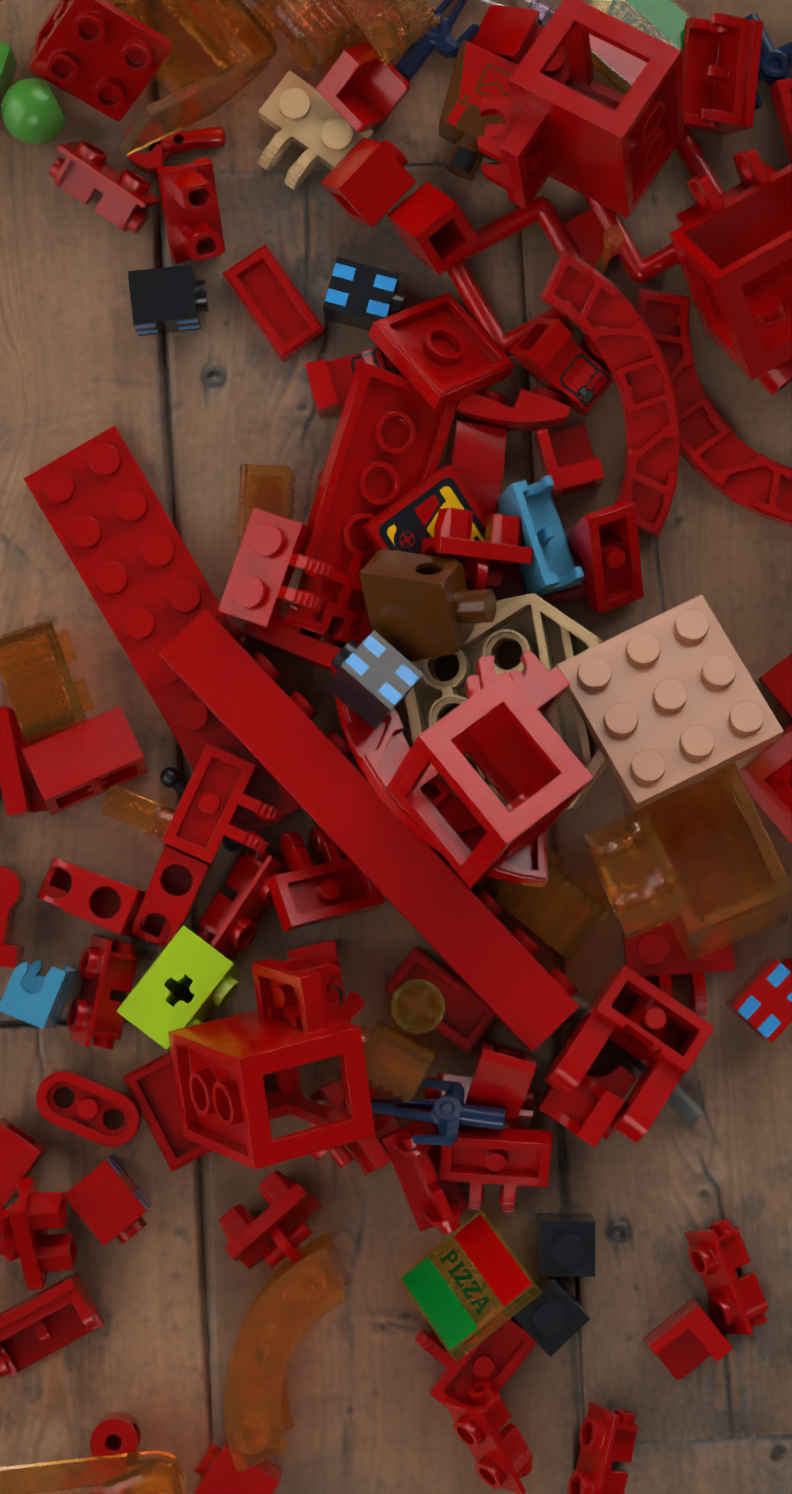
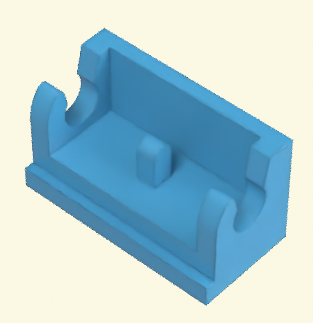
[497,475,585,596]
[0,960,79,1029]

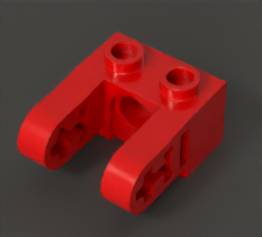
[544,965,715,1143]

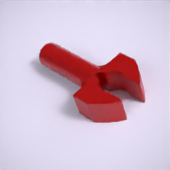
[124,116,226,175]

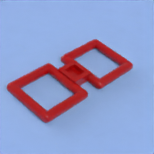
[446,127,725,356]

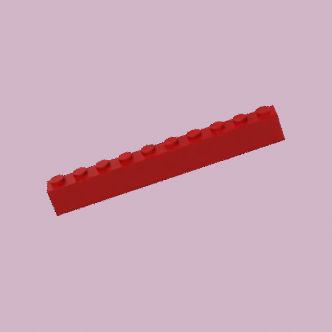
[158,608,580,1052]

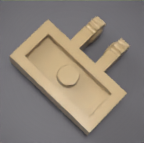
[258,70,374,190]

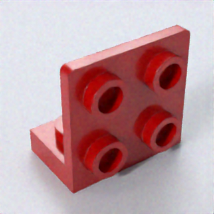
[28,0,172,121]

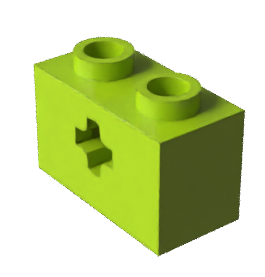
[116,925,241,1054]

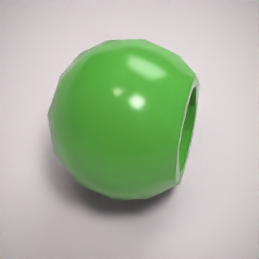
[1,76,67,146]

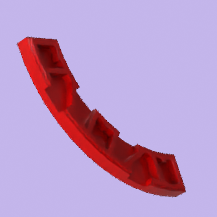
[538,250,681,538]
[636,288,792,527]
[332,665,548,888]

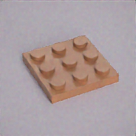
[556,594,784,811]

